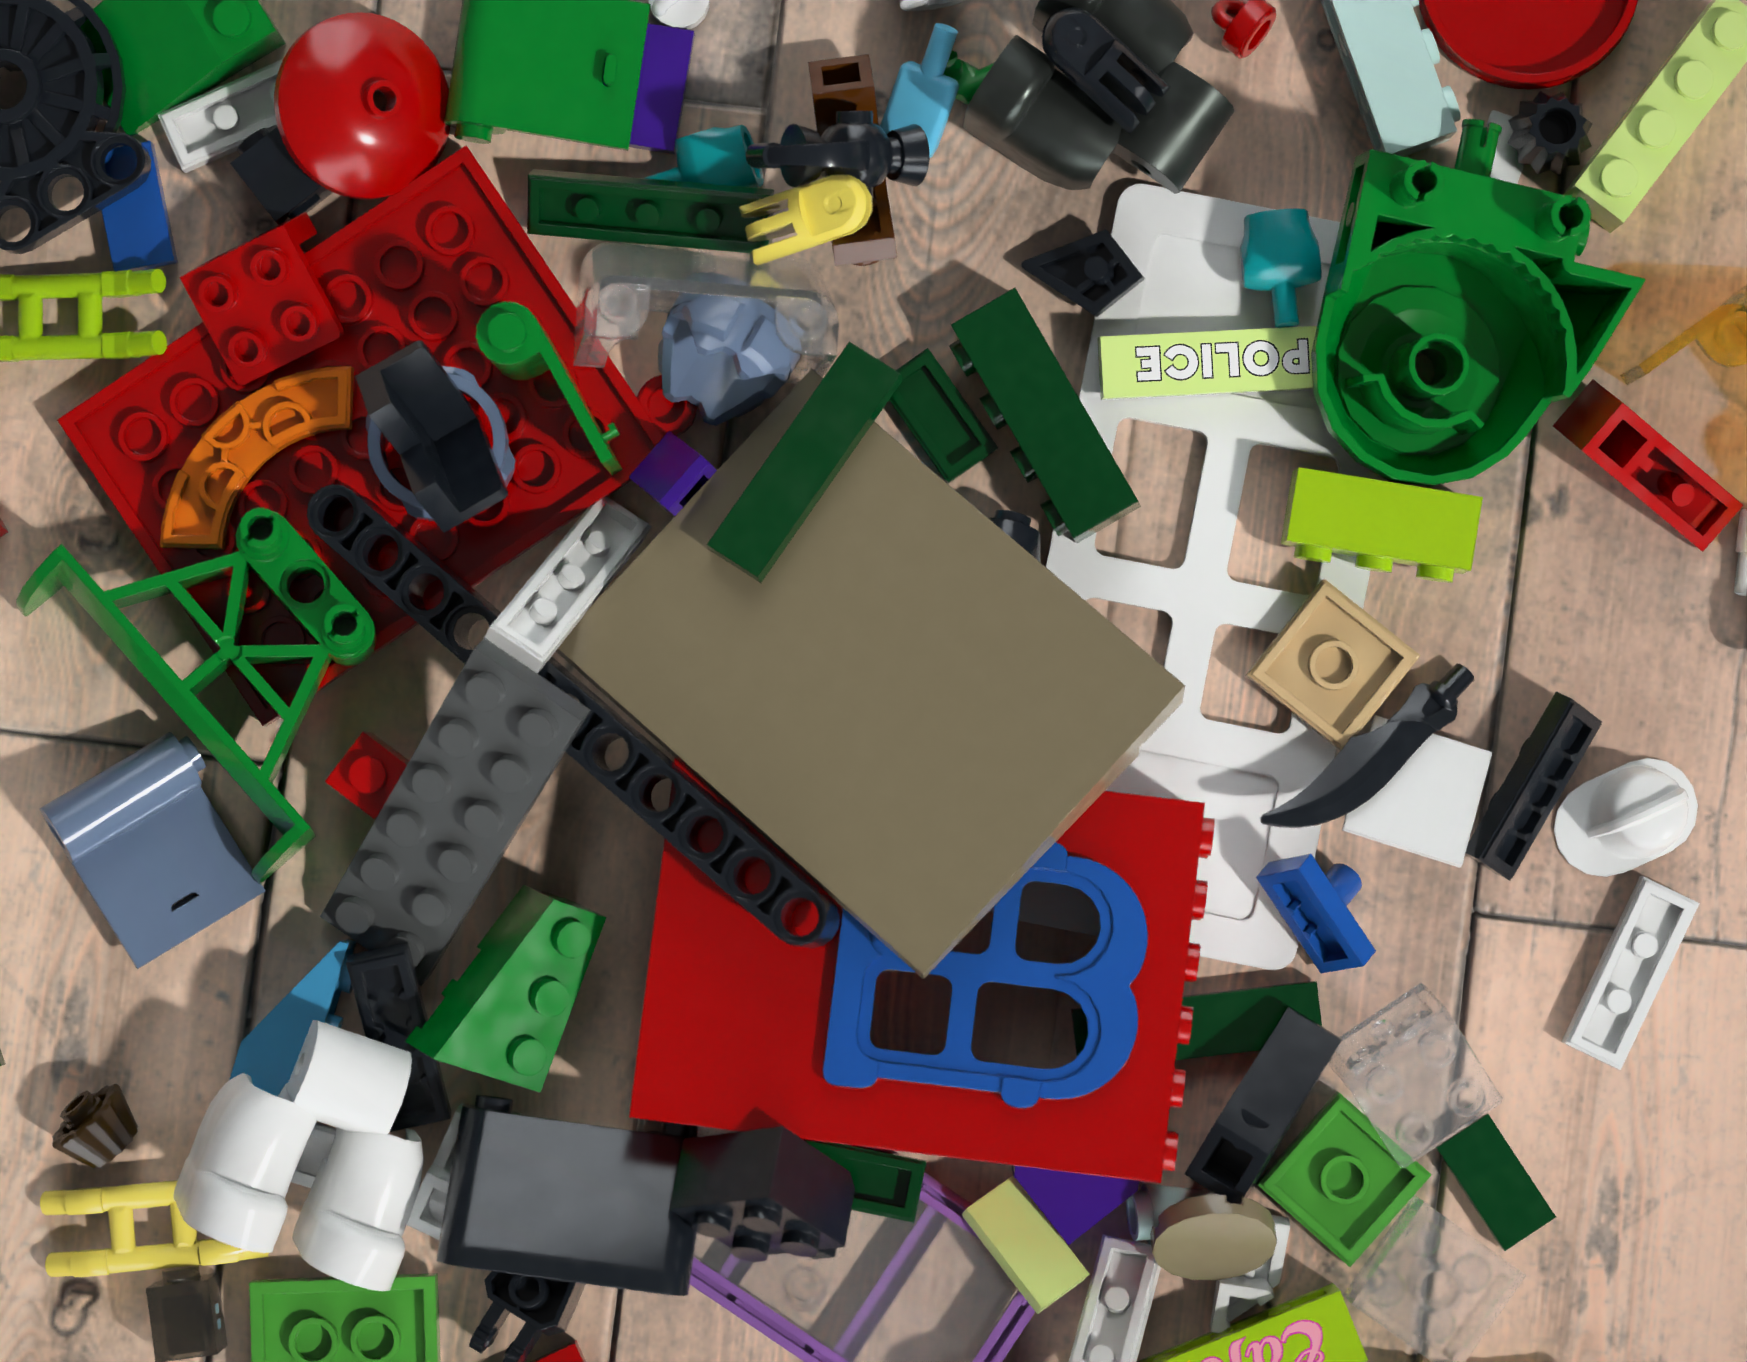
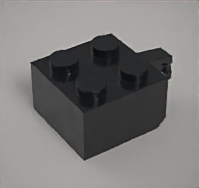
[669,1126,855,1262]

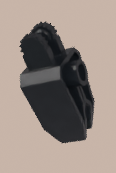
[469,1271,586,1362]

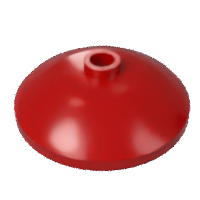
[274,12,450,199]

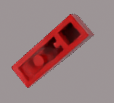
[1553,379,1743,552]

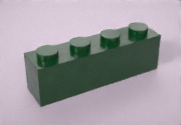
[949,288,1141,543]

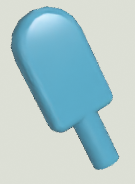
[880,23,959,158]

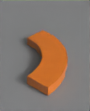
[160,366,354,550]

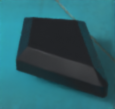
[1021,229,1145,317]

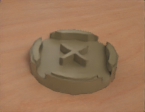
[1150,1194,1277,1280]

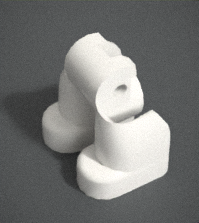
[173,1020,424,1291]

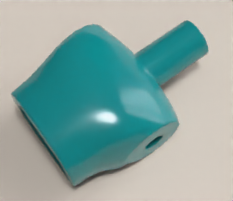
[645,125,764,188]
[1240,208,1322,328]

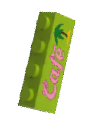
[1137,1283,1368,1362]

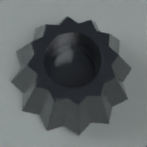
[1508,91,1593,176]

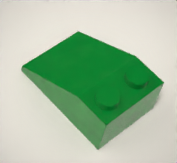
[81,0,286,137]

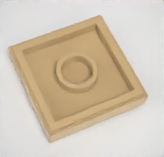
[1246,579,1421,751]

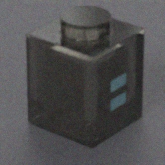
[146,1265,228,1362]

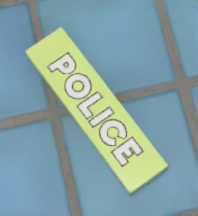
[1097,326,1317,400]

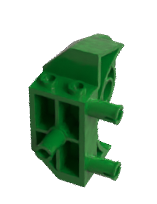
[1311,119,1645,486]

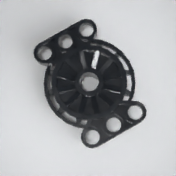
[0,0,151,254]

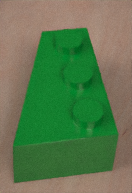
[405,885,607,1093]

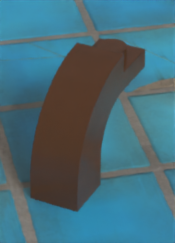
[808,54,897,266]

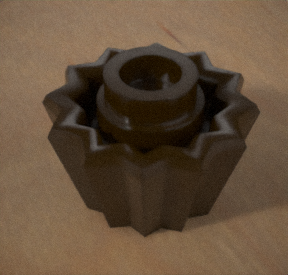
[52,1084,138,1168]

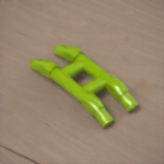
[0,268,167,362]

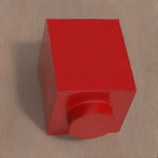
[324,731,409,819]

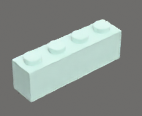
[1320,0,1461,157]

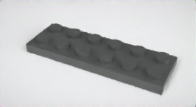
[320,638,590,986]

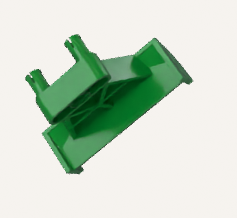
[16,507,377,884]

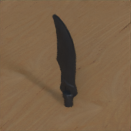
[1260,663,1474,828]

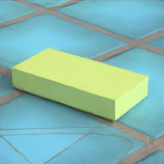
[962,1175,1089,1314]

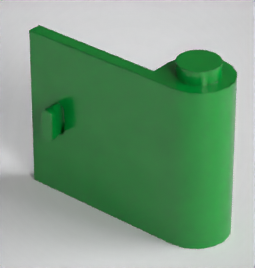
[444,0,651,151]
[476,301,623,475]

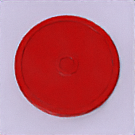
[1419,0,1638,90]

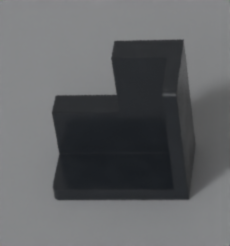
[355,340,508,533]

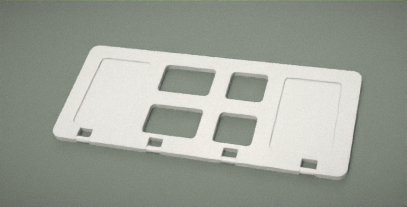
[990,184,1388,970]

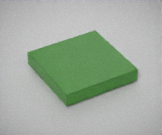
[1256,1091,1431,1267]

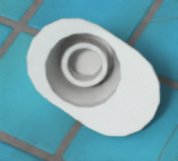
[1554,758,1698,877]

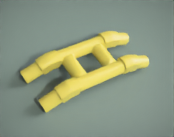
[40,1180,269,1277]

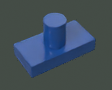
[1256,854,1376,973]

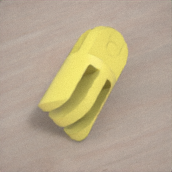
[739,174,873,266]

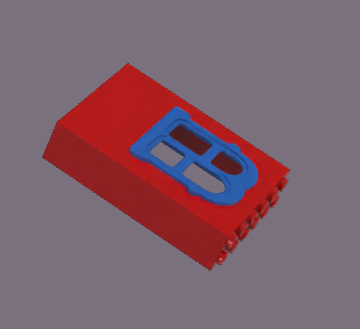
[629,758,1215,1184]

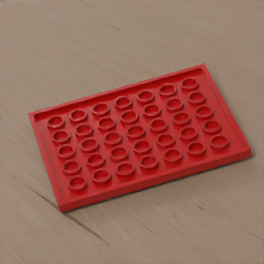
[57,145,663,727]

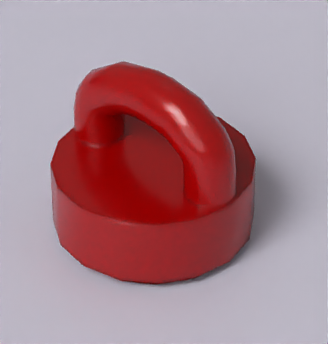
[1211,0,1277,59]

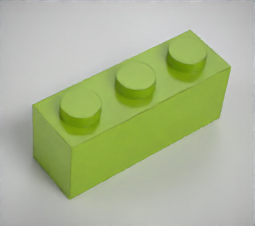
[1280,467,1483,583]

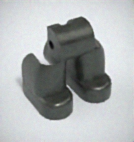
[963,0,1235,194]

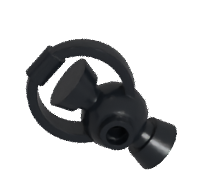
[746,111,930,199]

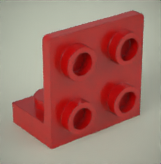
[179,212,344,386]

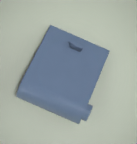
[40,732,266,969]

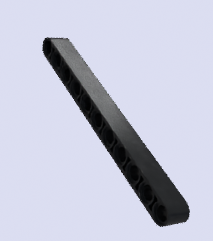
[307,484,840,948]

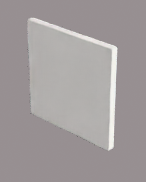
[1342,715,1493,868]

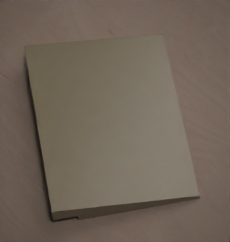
[556,369,1185,979]

